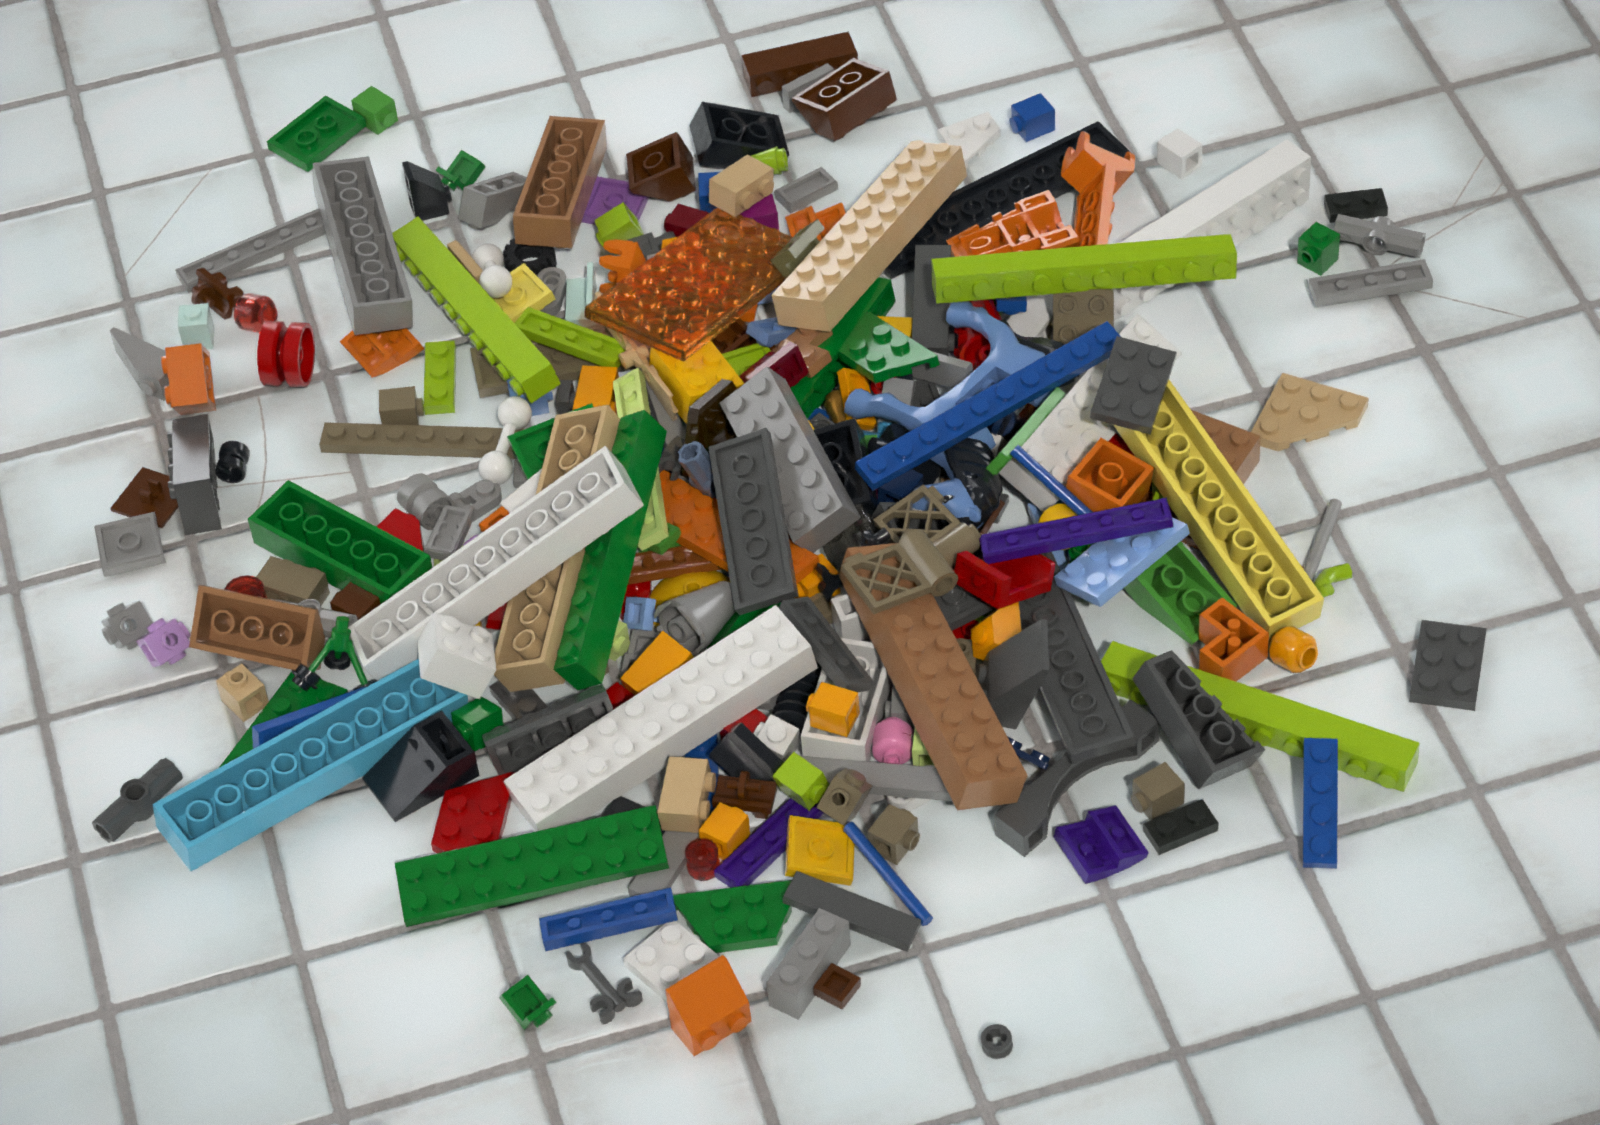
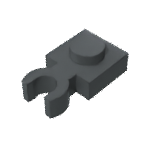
[658,436,685,481]

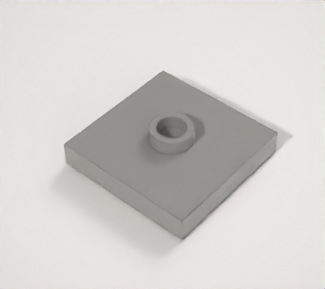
[94,512,165,577]

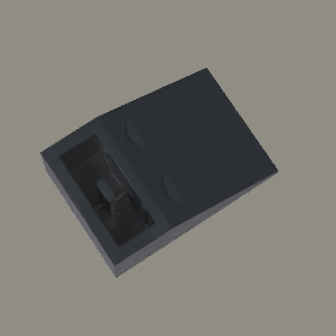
[362,710,480,822]

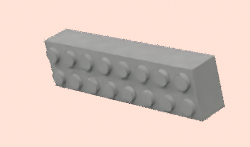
[313,156,413,335]

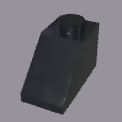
[402,161,452,221]

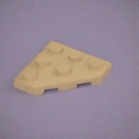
[1251,373,1369,451]

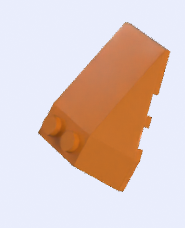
[946,190,1079,257]

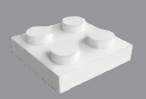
[623,921,719,1002]

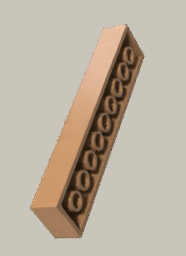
[839,543,1028,810]

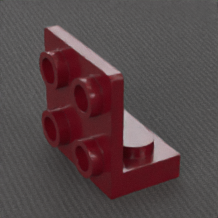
[739,342,809,388]

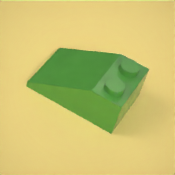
[1124,541,1238,645]

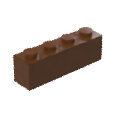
[741,31,858,97]

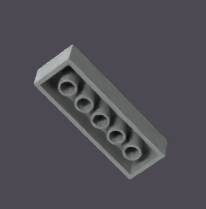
[719,367,861,553]

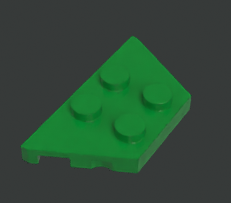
[838,312,940,383]
[673,880,792,953]

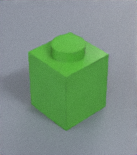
[351,86,398,135]

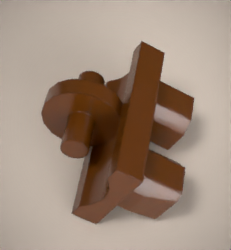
[191,267,244,320]
[712,771,778,819]

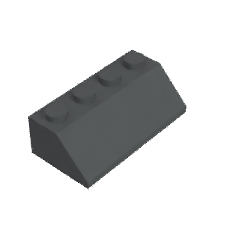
[482,684,614,775]

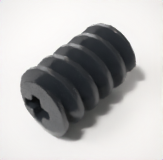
[772,672,819,734]

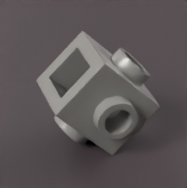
[101,601,153,650]

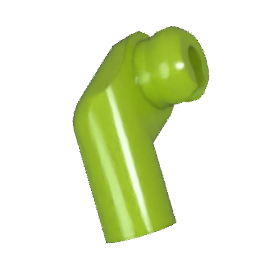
[1314,563,1352,597]

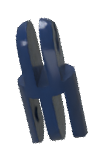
[987,412,1017,437]

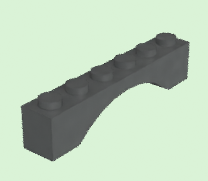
[994,700,1160,857]

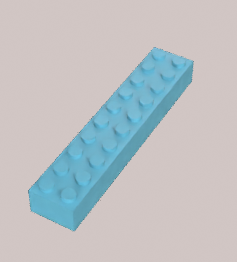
[153,659,468,871]

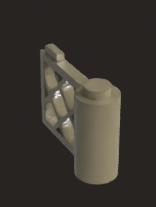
[873,484,981,568]
[841,529,958,614]

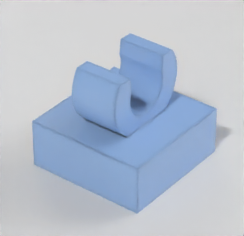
[623,597,660,631]

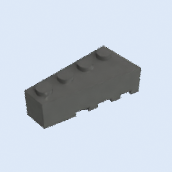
[912,245,955,356]
[167,414,222,535]
[1132,650,1266,789]

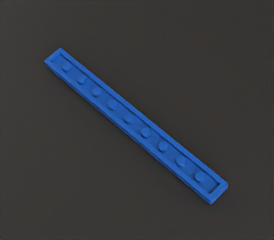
[855,321,1121,491]

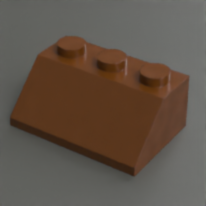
[791,58,897,141]

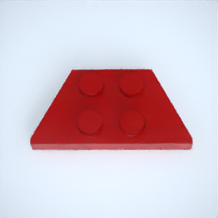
[431,772,515,854]

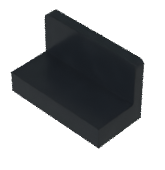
[709,722,784,782]

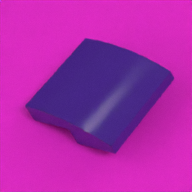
[1053,805,1149,884]

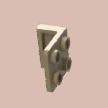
[1053,289,1114,345]

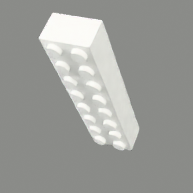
[999,313,1182,512]

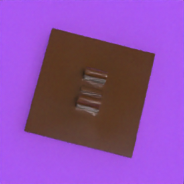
[110,467,178,528]

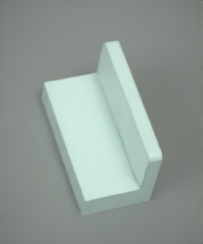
[565,262,597,327]

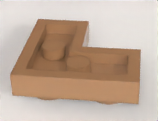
[772,328,833,378]

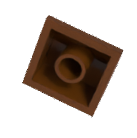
[626,132,696,202]

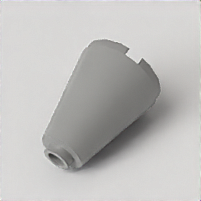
[654,581,736,658]

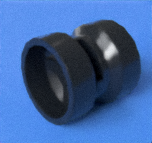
[215,441,250,483]

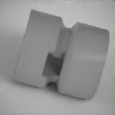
[397,473,454,530]

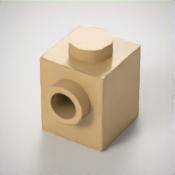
[216,663,269,722]

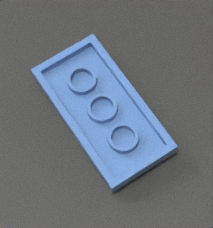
[1054,517,1190,607]

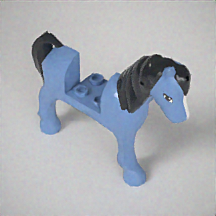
[844,301,1080,529]

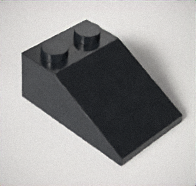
[689,101,789,169]

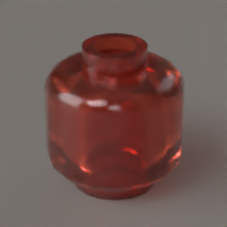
[234,293,278,333]

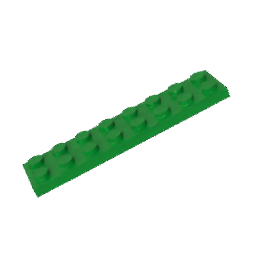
[395,805,669,927]

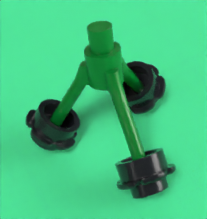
[292,616,377,691]

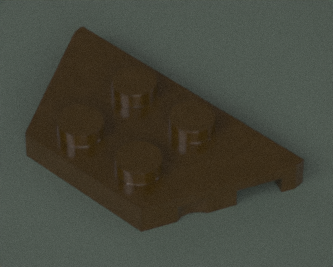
[681,379,737,476]

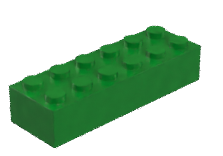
[248,480,433,604]

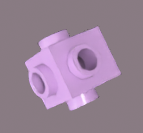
[136,618,190,667]

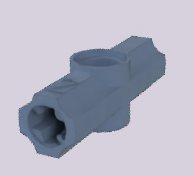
[678,441,717,499]

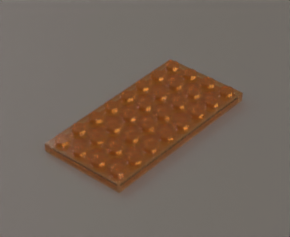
[584,208,793,362]

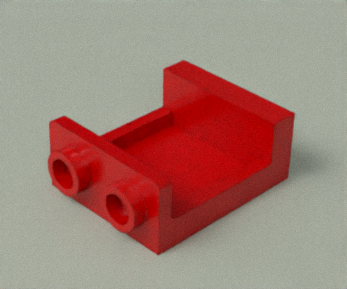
[954,551,1055,609]

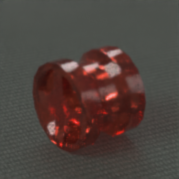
[685,838,720,881]

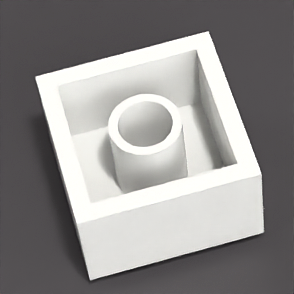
[417,612,496,699]

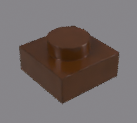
[813,963,861,1010]

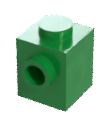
[1297,222,1340,276]
[451,696,504,751]

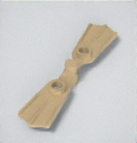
[594,292,678,421]

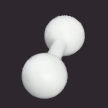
[472,244,512,298]
[478,396,532,485]

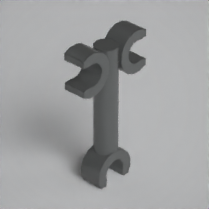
[566,943,643,1024]

